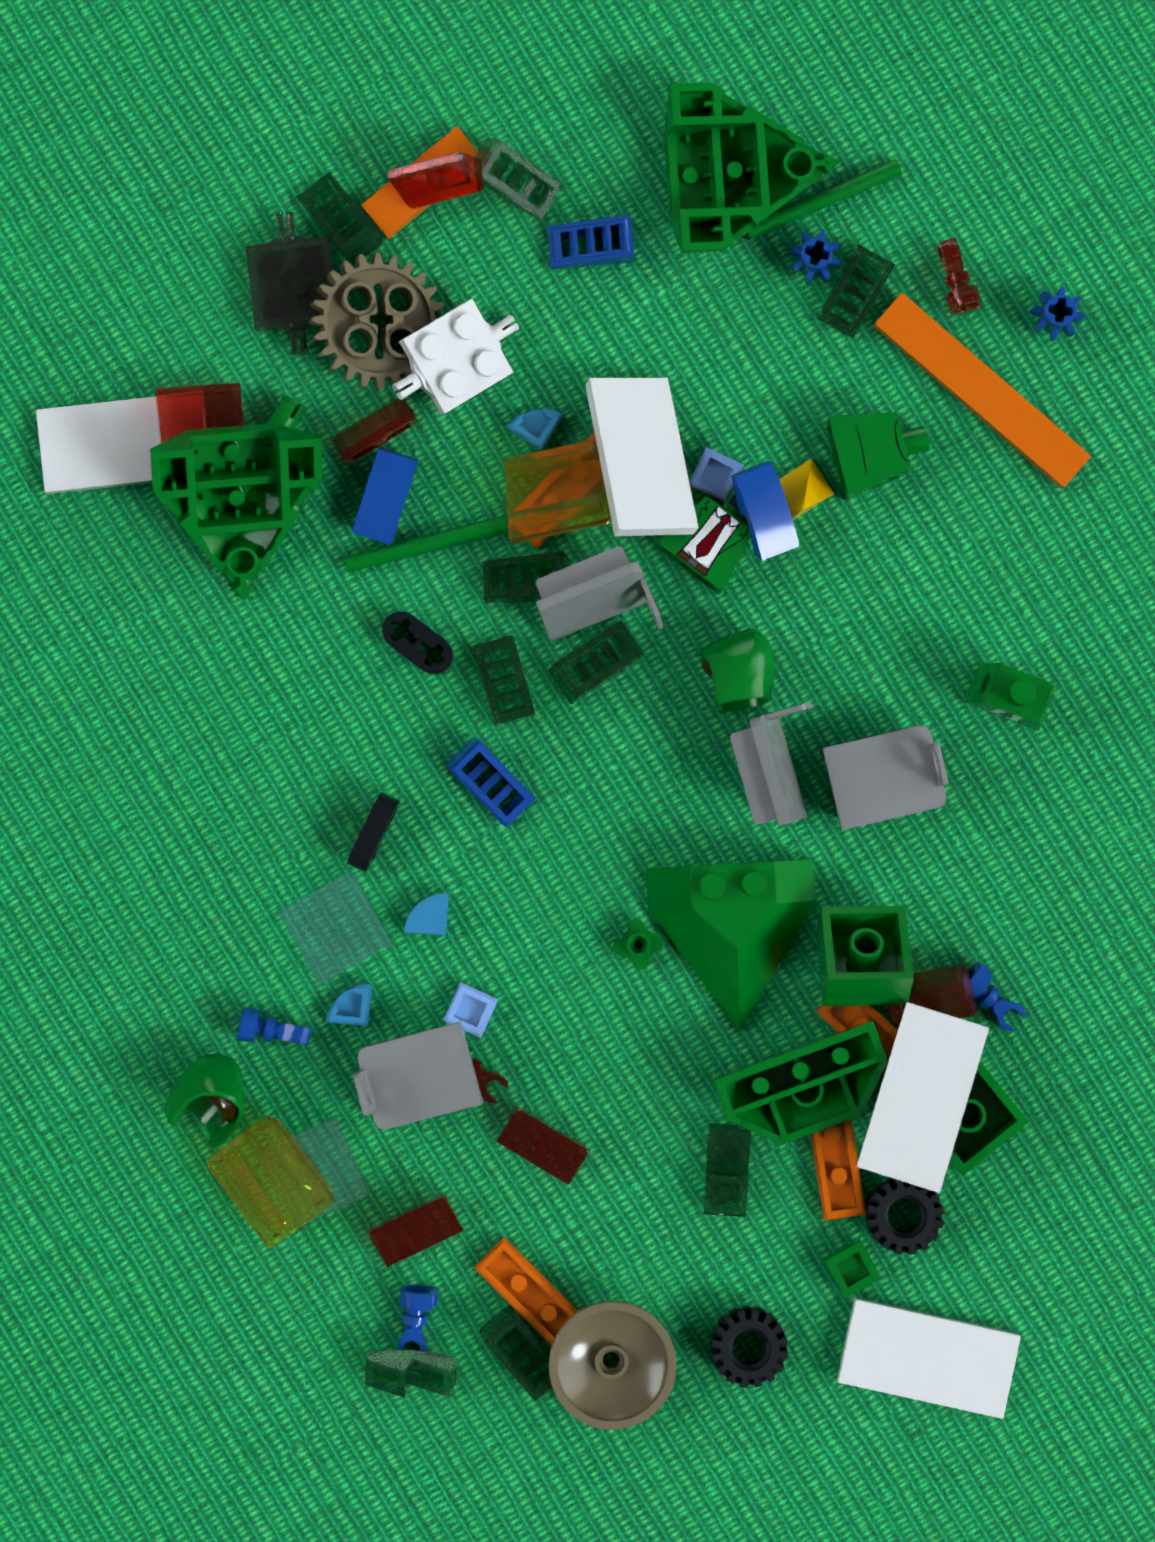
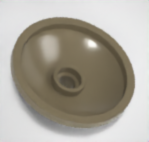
[548,1300,676,1430]

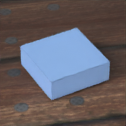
[689,447,744,503]
[443,982,499,1038]

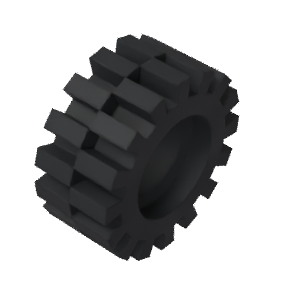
[865,1177,944,1255]
[710,1306,788,1388]

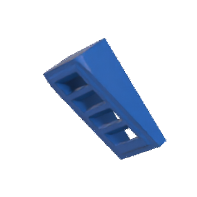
[547,215,634,269]
[445,737,536,828]

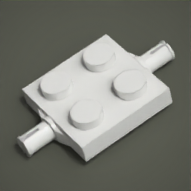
[392,299,519,415]

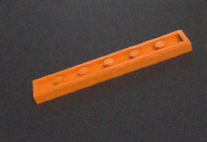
[873,293,1091,489]

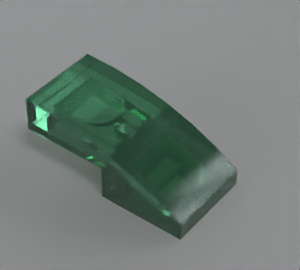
[703,1123,751,1217]
[365,1350,458,1398]

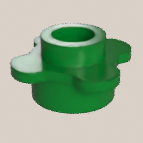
[613,919,663,970]

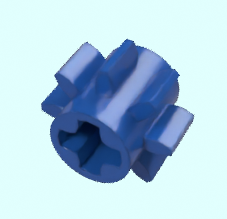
[789,230,841,284]
[1030,287,1085,342]

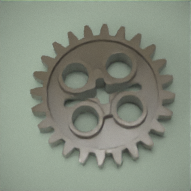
[309,252,444,391]

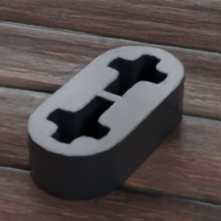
[382,611,454,675]
[347,792,400,873]

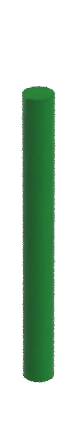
[746,159,902,240]
[344,515,509,573]

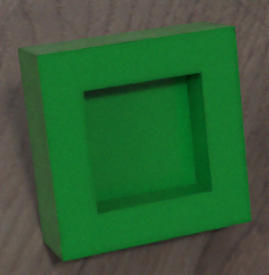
[823,1239,881,1298]

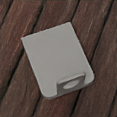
[536,546,663,642]
[730,703,814,826]
[822,726,949,830]
[353,1021,483,1130]

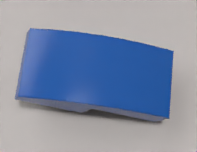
[352,447,419,545]
[731,461,799,561]

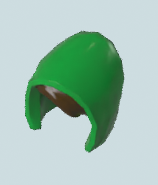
[700,628,775,713]
[164,1053,245,1148]

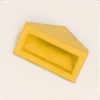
[779,459,834,520]

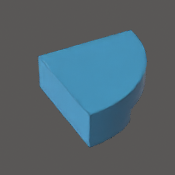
[506,409,564,452]
[404,893,449,935]
[326,984,372,1026]

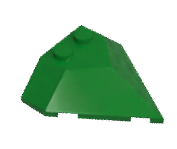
[664,82,840,253]
[150,423,323,600]
[646,859,816,1031]

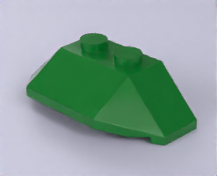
[713,1021,888,1145]

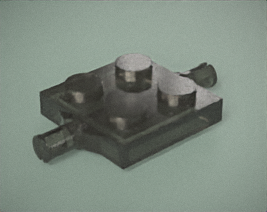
[246,211,334,356]

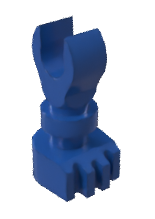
[955,962,1026,1032]
[237,1007,311,1045]
[397,1284,439,1361]

